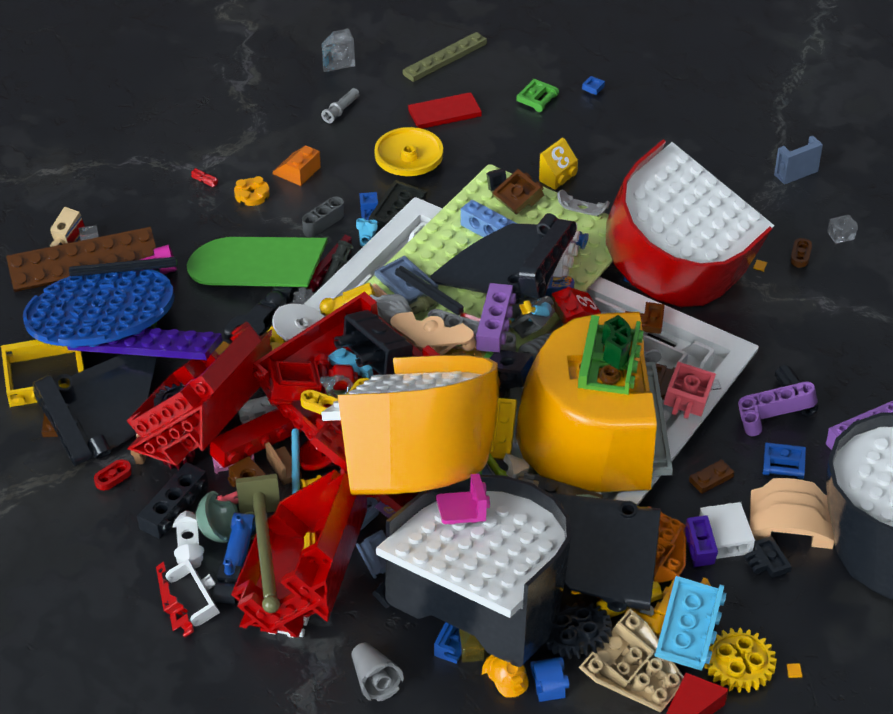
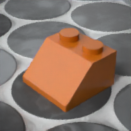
[273,145,321,186]

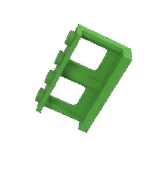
[578,315,644,395]

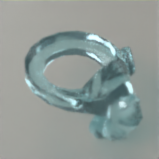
[320,375,353,398]

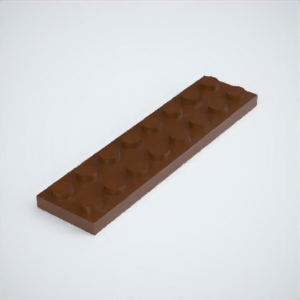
[6,227,156,292]

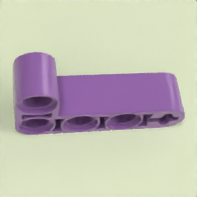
[738,382,818,436]

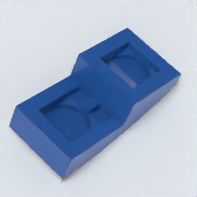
[359,192,378,220]

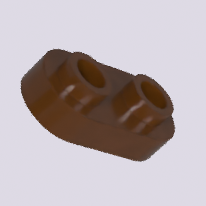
[790,238,812,268]

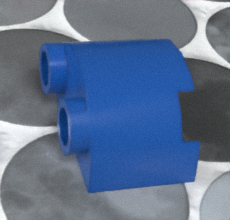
[530,657,569,702]

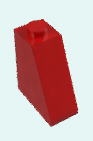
[666,673,728,714]

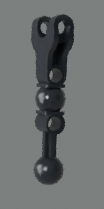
[224,286,298,342]

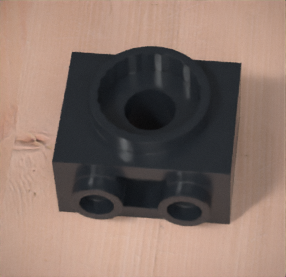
[490,350,534,389]

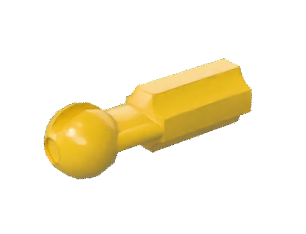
[319,283,376,316]

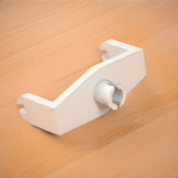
[165,559,220,626]

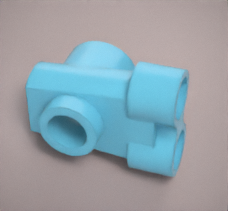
[356,218,378,246]

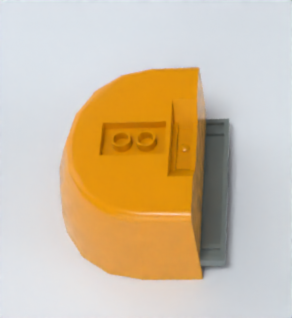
[515,312,673,492]

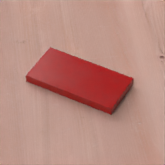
[408,92,482,129]

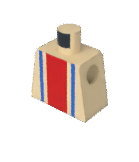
[50,207,88,247]

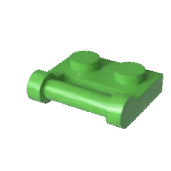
[517,79,559,112]

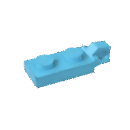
[328,348,373,379]

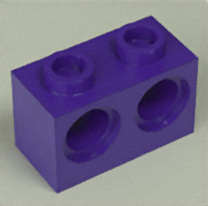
[684,515,718,567]

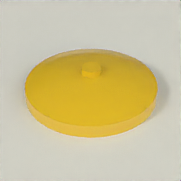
[374,127,443,176]

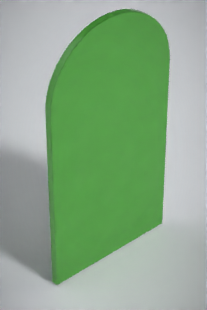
[187,237,328,287]

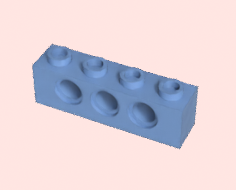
[461,200,517,237]

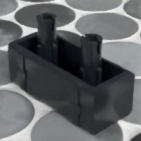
[334,310,413,375]

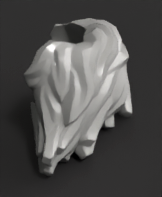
[370,294,411,325]

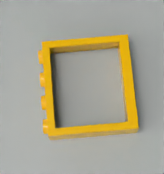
[1,340,84,407]

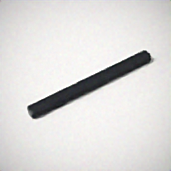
[69,257,178,276]

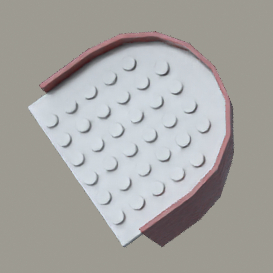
[606,139,774,307]

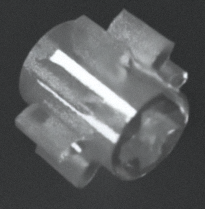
[293,287,314,304]

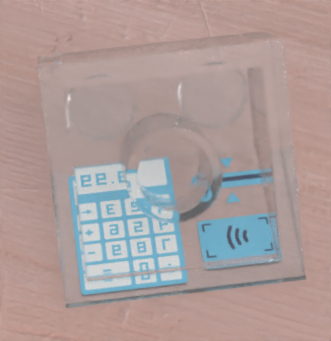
[321,29,355,72]

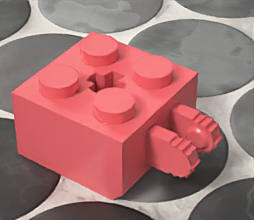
[663,362,716,419]

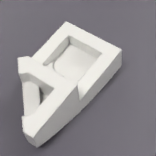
[503,453,529,479]

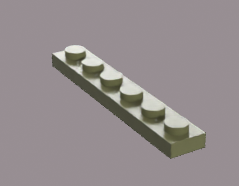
[403,32,487,82]

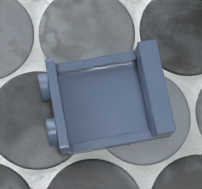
[774,136,823,185]

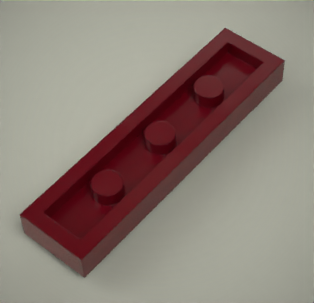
[307,234,352,293]

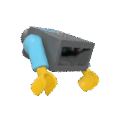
[509,296,555,339]

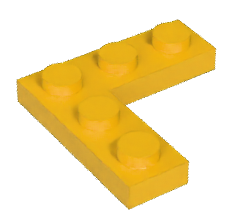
[490,398,517,460]

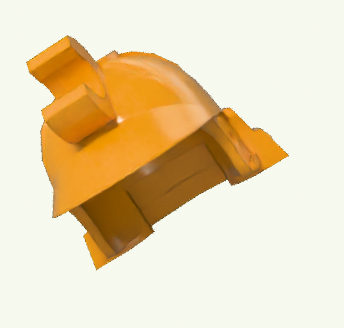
[482,655,528,697]

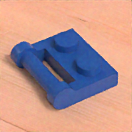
[763,442,806,479]

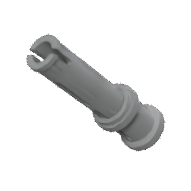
[321,88,360,123]

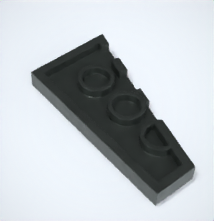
[369,180,427,227]

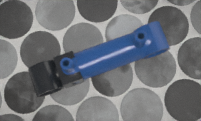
[213,513,256,605]

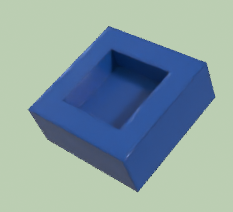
[582,76,605,95]

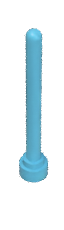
[291,428,300,494]

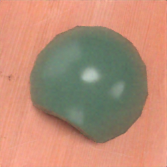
[196,491,238,543]

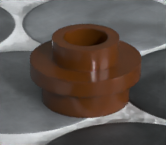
[599,365,621,385]

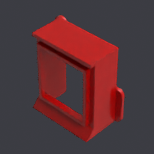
[267,357,322,404]

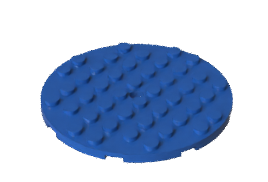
[23,269,174,348]

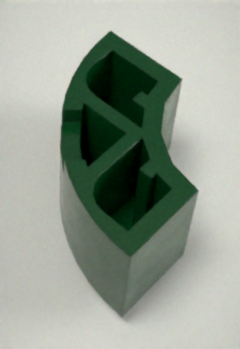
[601,315,632,370]

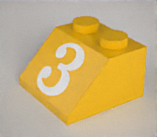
[539,138,578,190]

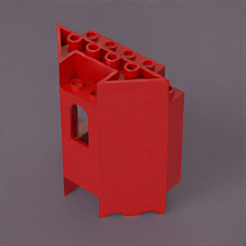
[126,322,272,466]
[231,470,367,638]

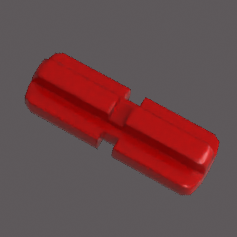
[191,168,218,187]

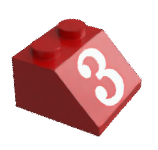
[551,287,601,325]

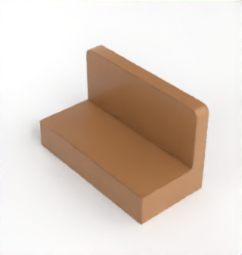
[265,442,302,485]

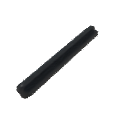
[395,266,464,315]

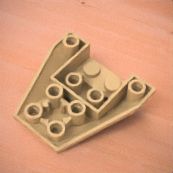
[579,609,684,712]

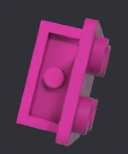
[436,474,490,524]

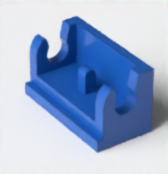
[434,622,471,664]

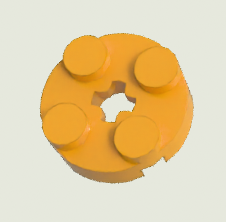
[234,176,270,206]

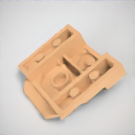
[749,478,834,549]

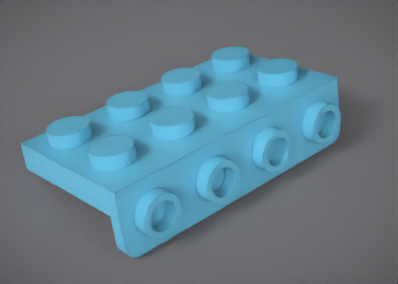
[654,576,727,671]

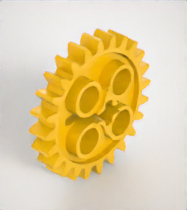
[704,628,777,693]

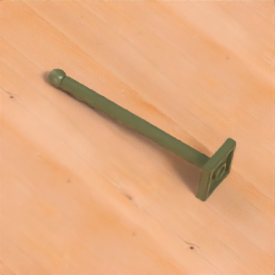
[236,474,280,613]

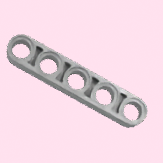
[428,309,516,352]

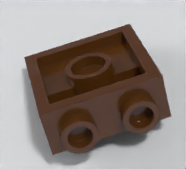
[492,169,544,215]

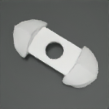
[172,510,204,569]

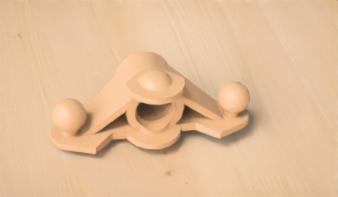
[390,312,476,355]

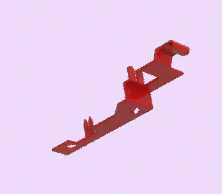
[156,561,194,637]

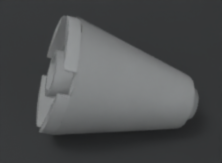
[352,642,404,701]

